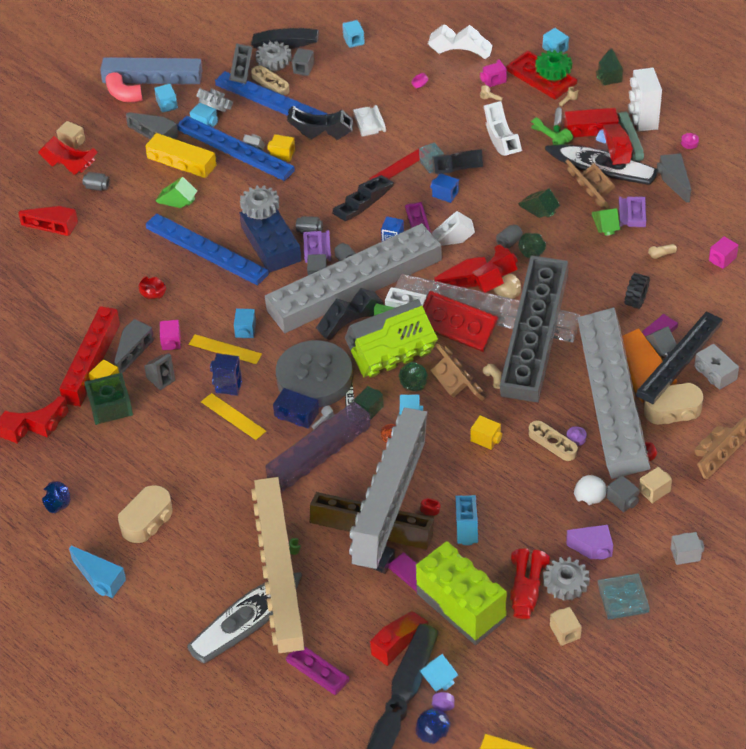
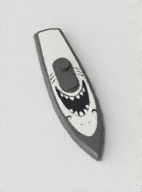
[187,572,302,663]

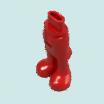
[510,548,550,619]

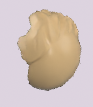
[494,273,521,300]

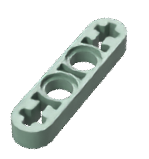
[617,111,644,161]

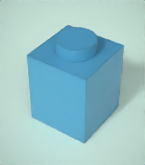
[234,309,256,338]

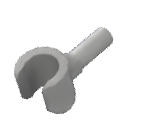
[311,406,334,430]

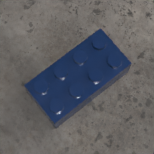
[239,209,301,273]

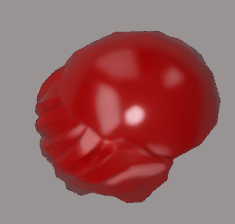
[138,276,167,299]

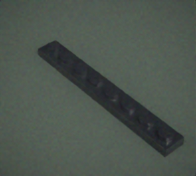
[636,311,723,404]

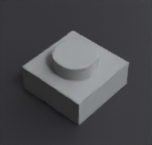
[243,134,265,150]

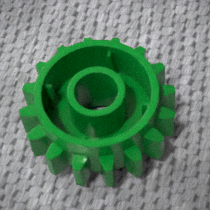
[535,50,572,80]

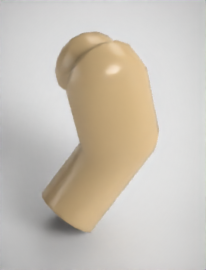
[648,244,677,259]
[483,364,502,389]

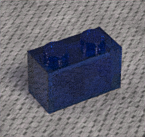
[210,353,242,396]
[273,388,319,429]

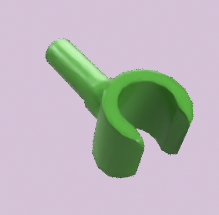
[289,538,300,555]

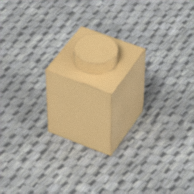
[57,121,85,149]
[639,467,672,503]
[550,607,581,646]

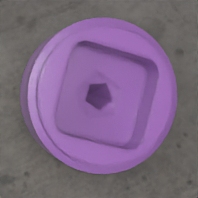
[567,426,587,446]
[432,692,454,711]

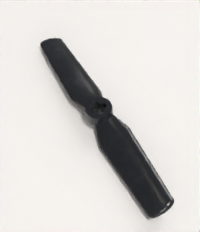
[366,624,438,749]

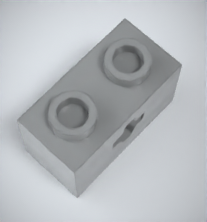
[694,344,739,390]

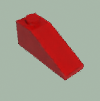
[602,124,633,165]
[18,206,78,236]
[434,256,487,292]
[370,611,429,666]

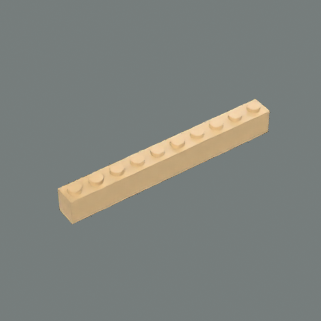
[251,477,304,653]

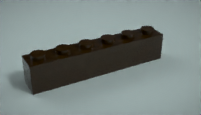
[309,492,434,550]

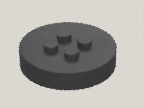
[276,340,353,408]

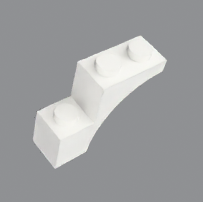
[428,24,492,59]

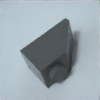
[144,353,175,390]

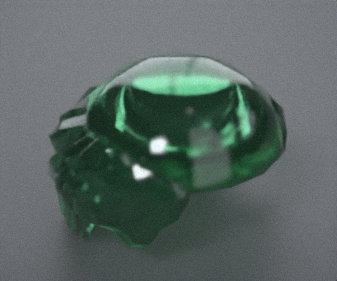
[518,233,546,258]
[398,362,428,392]

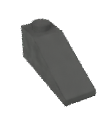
[230,43,252,84]
[126,112,178,139]
[657,153,691,203]
[114,319,154,375]

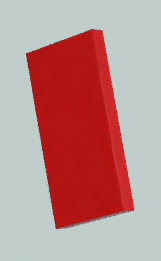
[506,51,578,100]
[423,291,499,352]

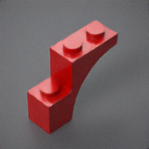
[38,136,98,175]
[472,244,518,293]
[0,396,68,444]

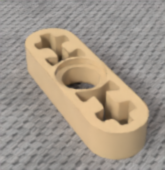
[251,66,289,96]
[529,421,577,461]

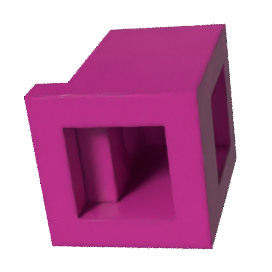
[480,60,507,87]

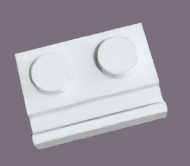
[353,105,386,136]

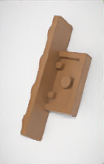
[565,160,615,209]
[431,343,485,401]
[694,417,746,479]

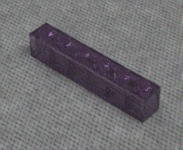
[265,401,371,491]

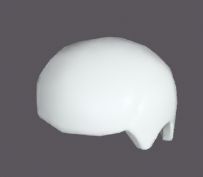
[574,475,607,505]

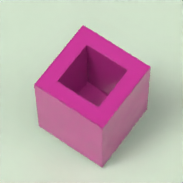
[709,236,739,269]
[160,320,181,350]

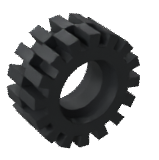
[624,273,650,309]

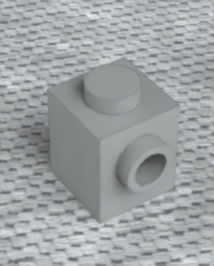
[671,532,704,565]

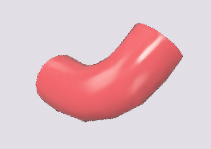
[106,72,143,102]

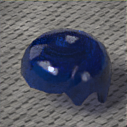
[42,481,71,513]
[415,708,451,744]

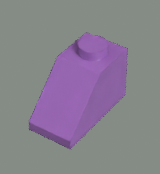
[566,525,613,560]

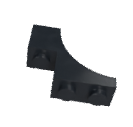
[287,106,353,140]
[432,149,483,174]
[316,288,384,340]

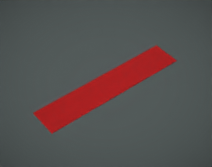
[369,147,431,179]

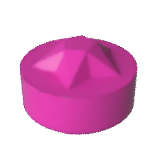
[411,73,428,88]
[681,133,699,149]

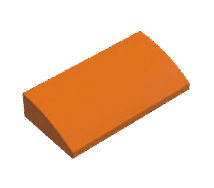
[622,329,677,403]

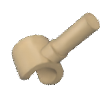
[480,85,503,101]
[559,87,578,107]

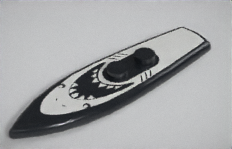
[545,144,657,185]

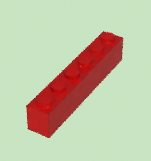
[59,306,120,407]

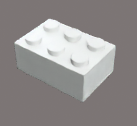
[628,68,662,132]

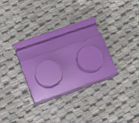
[619,197,646,227]
[303,230,331,263]

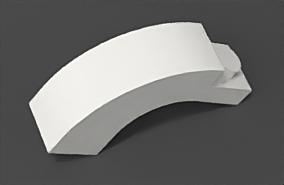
[483,101,522,155]

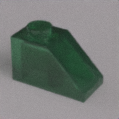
[596,49,623,86]
[518,188,561,218]

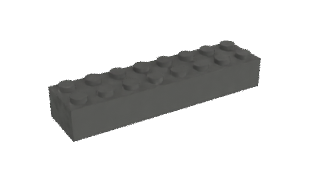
[500,256,568,403]

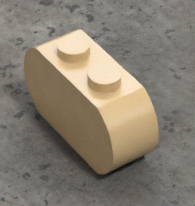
[644,383,703,425]
[118,485,173,543]

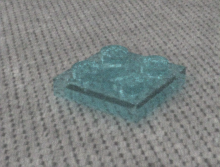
[597,573,650,620]

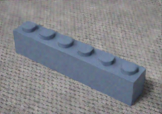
[100,58,203,84]

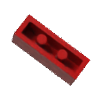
[564,108,619,138]

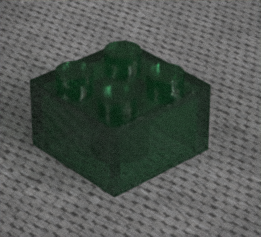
[84,373,133,425]

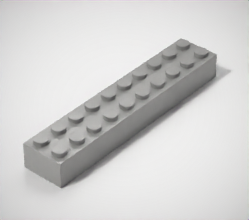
[265,224,442,333]
[577,308,651,479]
[349,407,427,569]

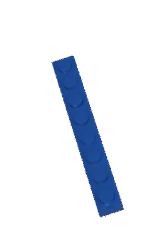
[215,71,328,116]
[177,116,295,181]
[146,214,269,286]

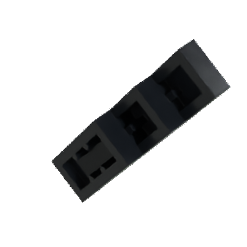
[251,28,319,49]
[332,175,394,222]

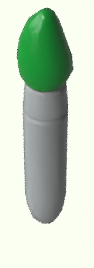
[553,107,562,133]

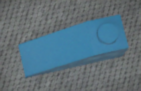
[455,495,478,545]
[69,545,126,598]

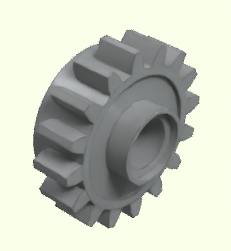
[255,41,291,71]
[197,88,233,112]
[240,186,280,219]
[543,557,590,601]

